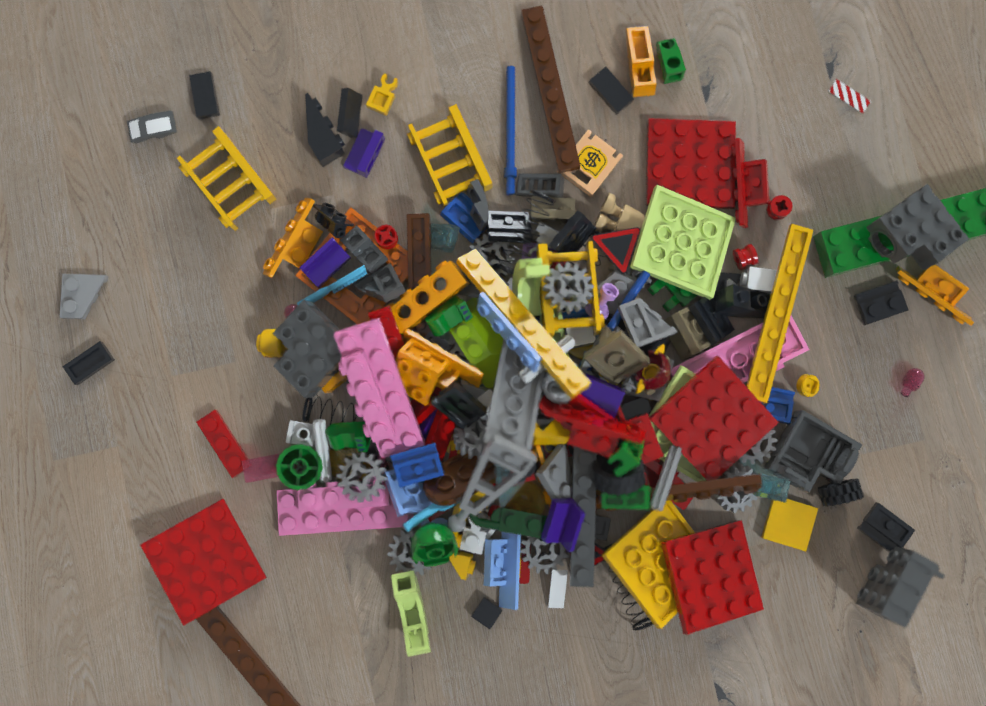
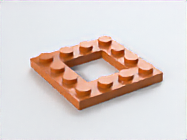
[295,207,408,325]

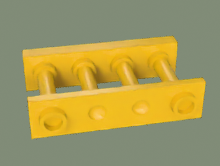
[407,104,493,208]
[177,126,277,231]
[536,241,604,338]

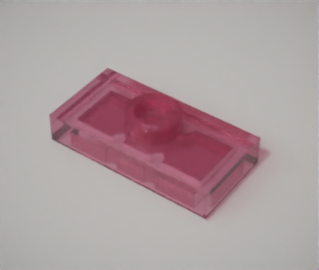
[241,453,281,483]

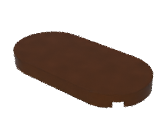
[423,453,508,506]

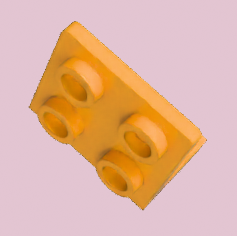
[395,338,451,406]

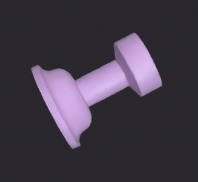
[584,283,619,320]

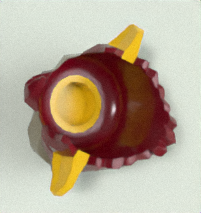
[635,344,671,395]

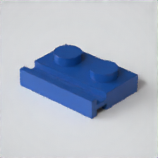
[440,192,486,244]
[761,387,795,424]
[391,443,444,488]

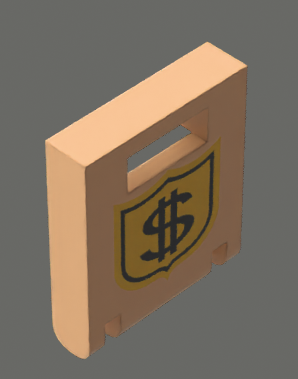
[557,130,623,198]

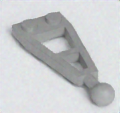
[447,434,536,532]

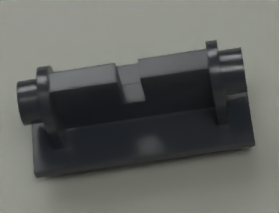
[313,203,354,238]

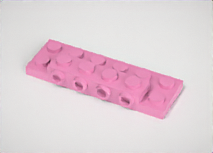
[670,315,809,385]
[334,318,425,459]
[277,479,414,536]

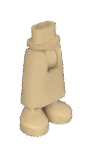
[594,193,645,244]

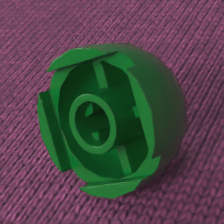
[276,444,323,490]
[411,523,459,567]

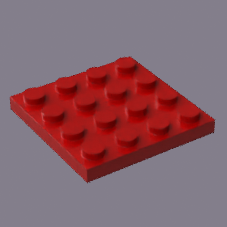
[646,118,736,209]
[649,356,779,481]
[140,499,267,626]
[661,520,764,635]

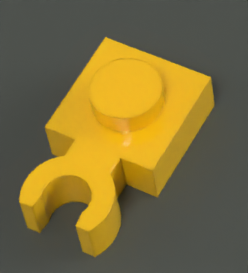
[366,73,398,116]

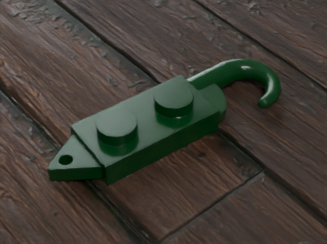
[469,500,547,538]

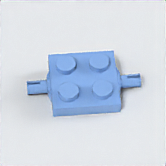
[383,469,432,526]

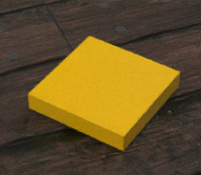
[761,495,818,552]

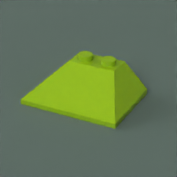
[449,298,504,389]

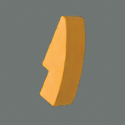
[626,26,656,97]

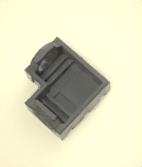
[866,184,969,270]
[273,300,342,398]
[763,410,862,492]
[856,547,945,628]

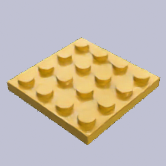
[602,500,695,629]

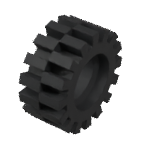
[818,478,864,507]

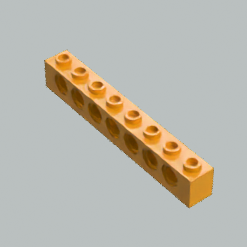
[322,260,470,393]

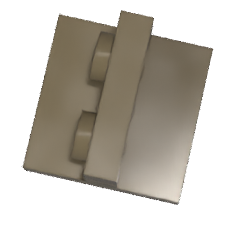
[530,196,576,241]
[663,307,711,360]
[584,325,650,385]

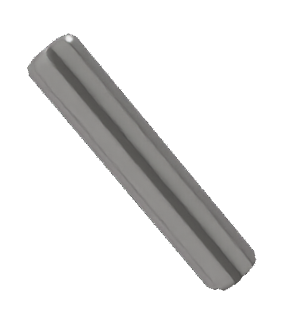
[650,445,682,511]

